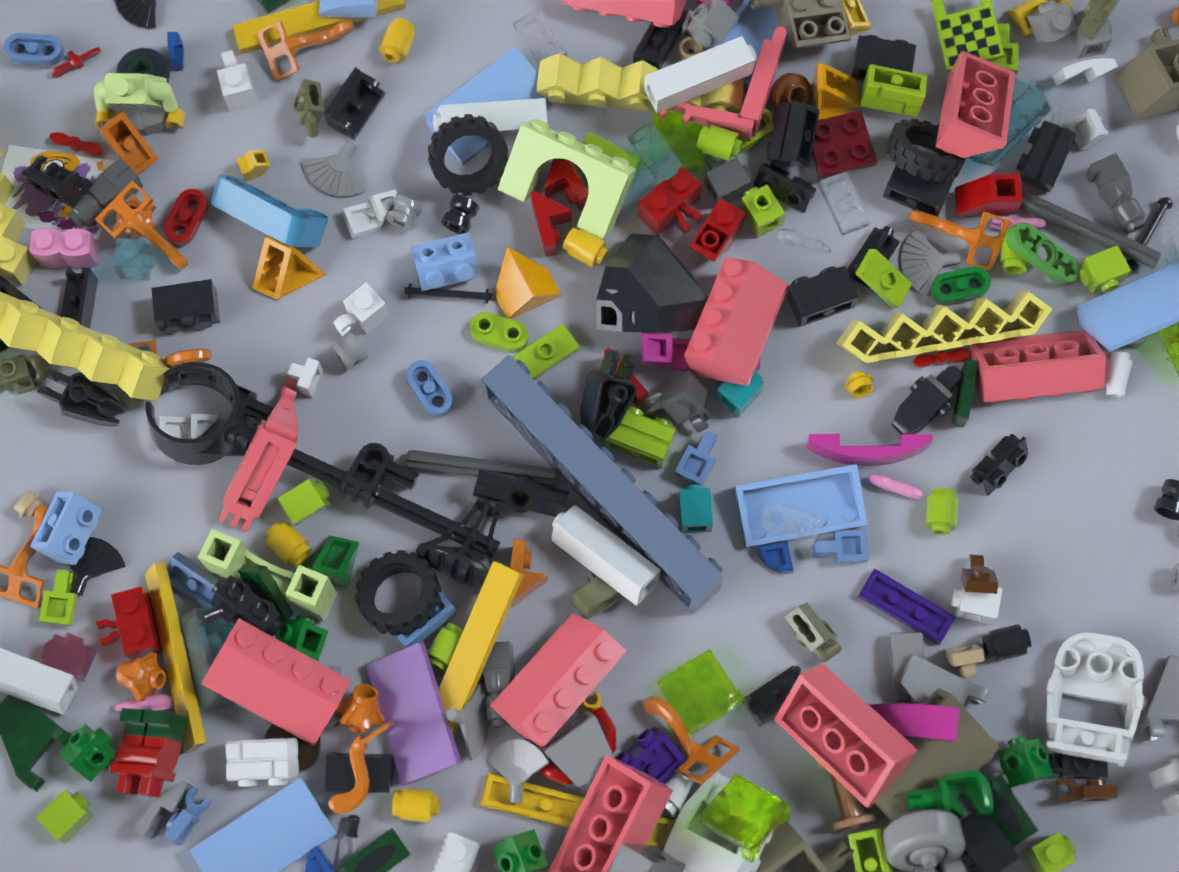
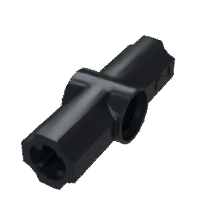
[473,468,569,517]

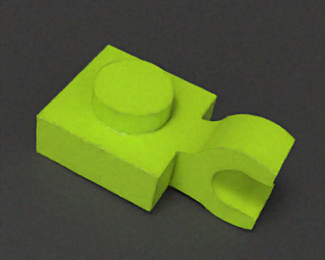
[989,24,1019,75]
[39,569,78,626]

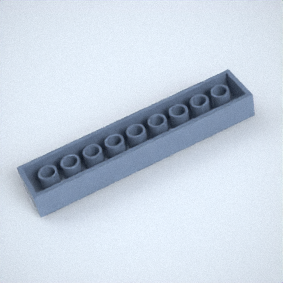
[481,355,724,614]

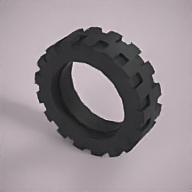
[427,114,509,196]
[885,119,966,182]
[355,550,442,636]

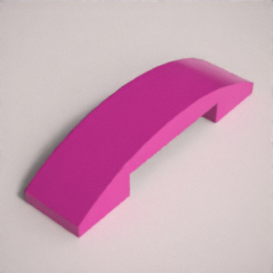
[641,332,761,371]
[806,434,933,466]
[868,703,960,742]

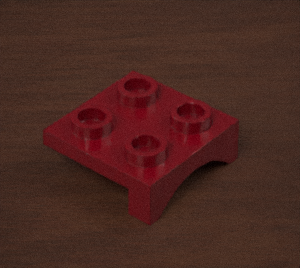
[812,110,878,184]

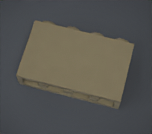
[875,688,1000,822]

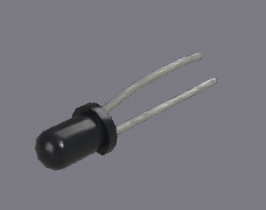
[337,815,360,871]

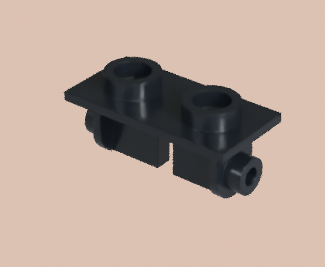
[753,162,817,213]
[847,226,900,289]
[970,434,1029,496]

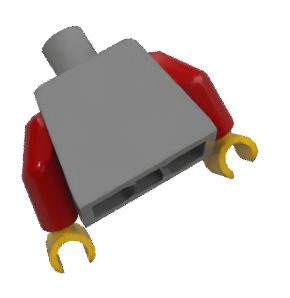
[539,691,617,787]

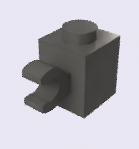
[704,154,753,203]
[660,370,711,432]

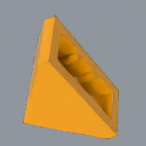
[813,62,860,120]
[252,235,327,300]
[494,246,561,319]

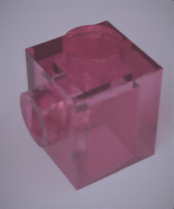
[42,633,97,681]

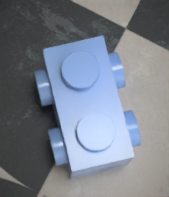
[411,232,480,291]
[30,491,102,565]

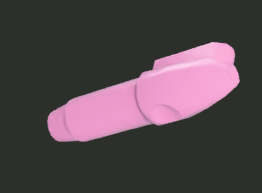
[989,216,1047,230]
[867,474,924,499]
[114,694,174,712]

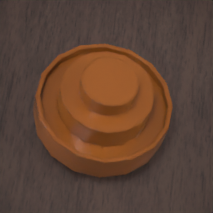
[770,73,813,111]

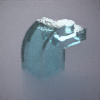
[627,120,683,183]

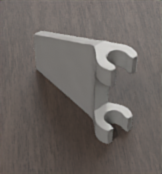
[899,654,991,707]
[1142,656,1179,741]

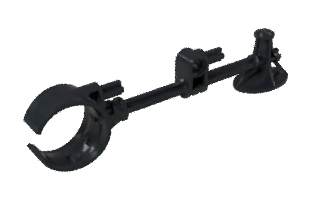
[145,362,502,589]

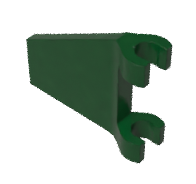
[0,695,72,792]

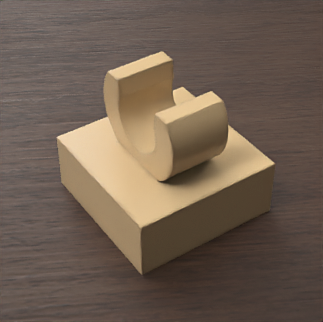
[944,643,985,680]

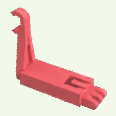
[660,27,786,141]
[218,377,298,532]

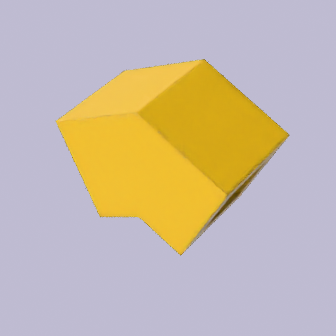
[236,150,271,182]

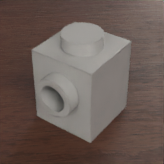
[686,0,739,48]
[1027,0,1078,42]
[1070,10,1112,58]

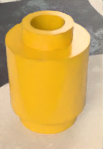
[379,18,415,63]
[563,228,609,268]
[265,522,312,567]
[392,788,440,822]

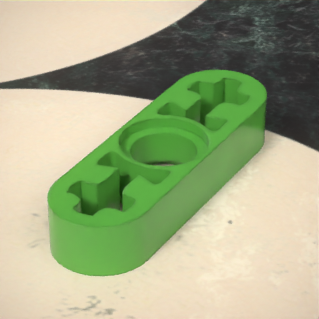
[1005,222,1080,285]

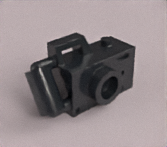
[1046,748,1108,779]

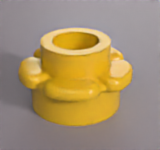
[845,371,874,399]

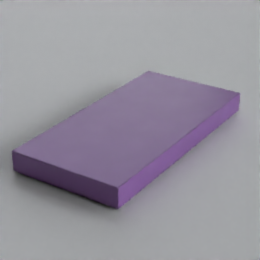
[366,642,462,786]

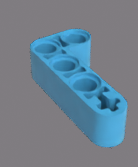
[210,174,329,247]

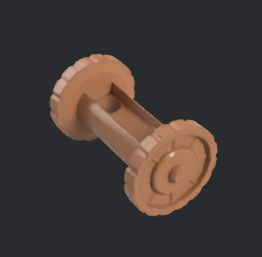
[817,762,876,831]

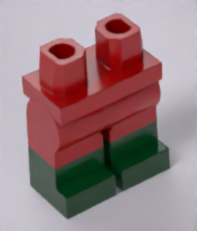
[110,708,188,798]

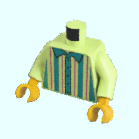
[94,73,186,129]

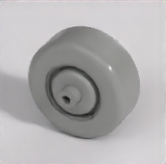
[883,810,965,872]

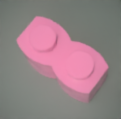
[29,228,100,269]

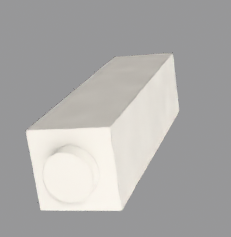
[644,36,757,113]
[433,98,548,138]
[551,505,661,606]
[0,648,78,715]

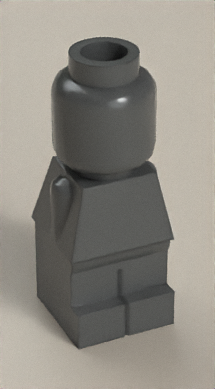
[1086,153,1145,233]
[67,158,144,229]
[483,641,515,728]

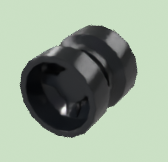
[441,194,480,234]
[1154,479,1179,521]

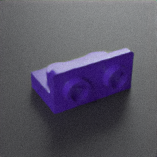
[614,726,687,783]

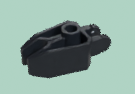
[580,350,637,439]
[892,365,962,434]
[37,369,126,427]

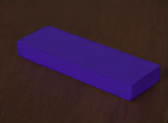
[858,568,956,645]

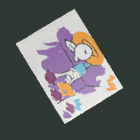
[1,145,115,239]

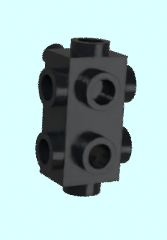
[200,575,283,637]

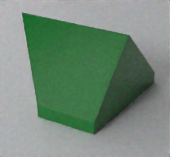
[292,535,359,589]

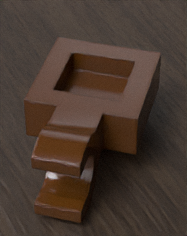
[961,554,999,594]
[1056,778,1118,804]

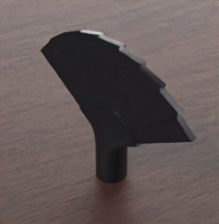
[114,0,156,29]
[68,537,126,596]

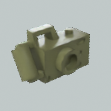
[1078,0,1119,40]
[293,79,324,138]
[0,354,47,394]
[572,572,622,620]
[785,602,842,662]

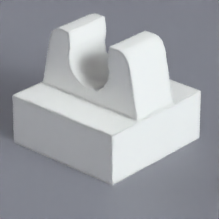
[1068,109,1109,150]
[287,358,323,398]

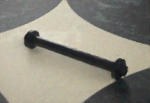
[1126,197,1173,271]
[404,283,493,304]

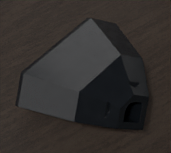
[596,233,709,332]

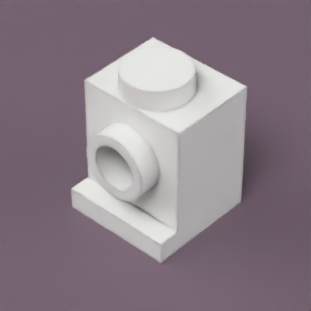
[951,587,1003,625]

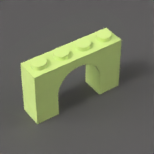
[498,119,636,239]
[198,529,337,622]

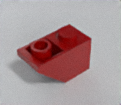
[954,173,1023,217]
[689,199,746,262]

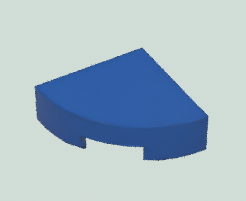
[167,31,184,71]
[756,541,794,574]
[305,845,338,872]

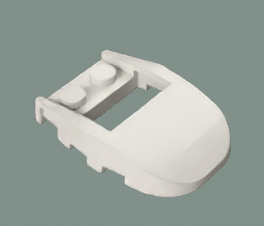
[1047,633,1144,767]
[663,771,783,872]

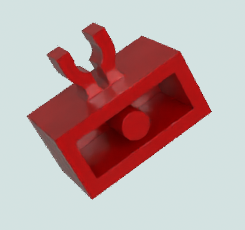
[637,165,703,235]
[96,586,162,661]

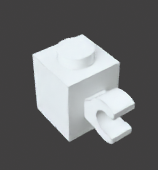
[217,50,258,111]
[333,282,389,337]

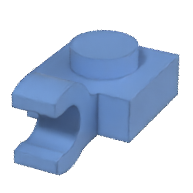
[674,430,717,486]
[811,529,869,564]
[164,787,212,846]

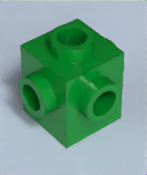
[276,615,328,661]
[59,724,116,782]
[997,735,1053,788]
[492,829,549,872]

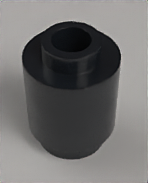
[982,624,1032,661]

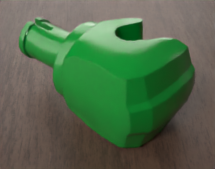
[905,770,994,818]

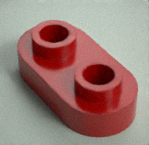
[164,189,208,246]

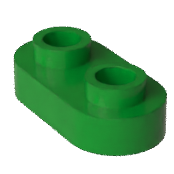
[930,267,991,305]

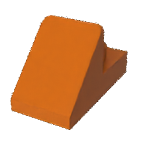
[98,111,159,175]
[510,539,548,607]

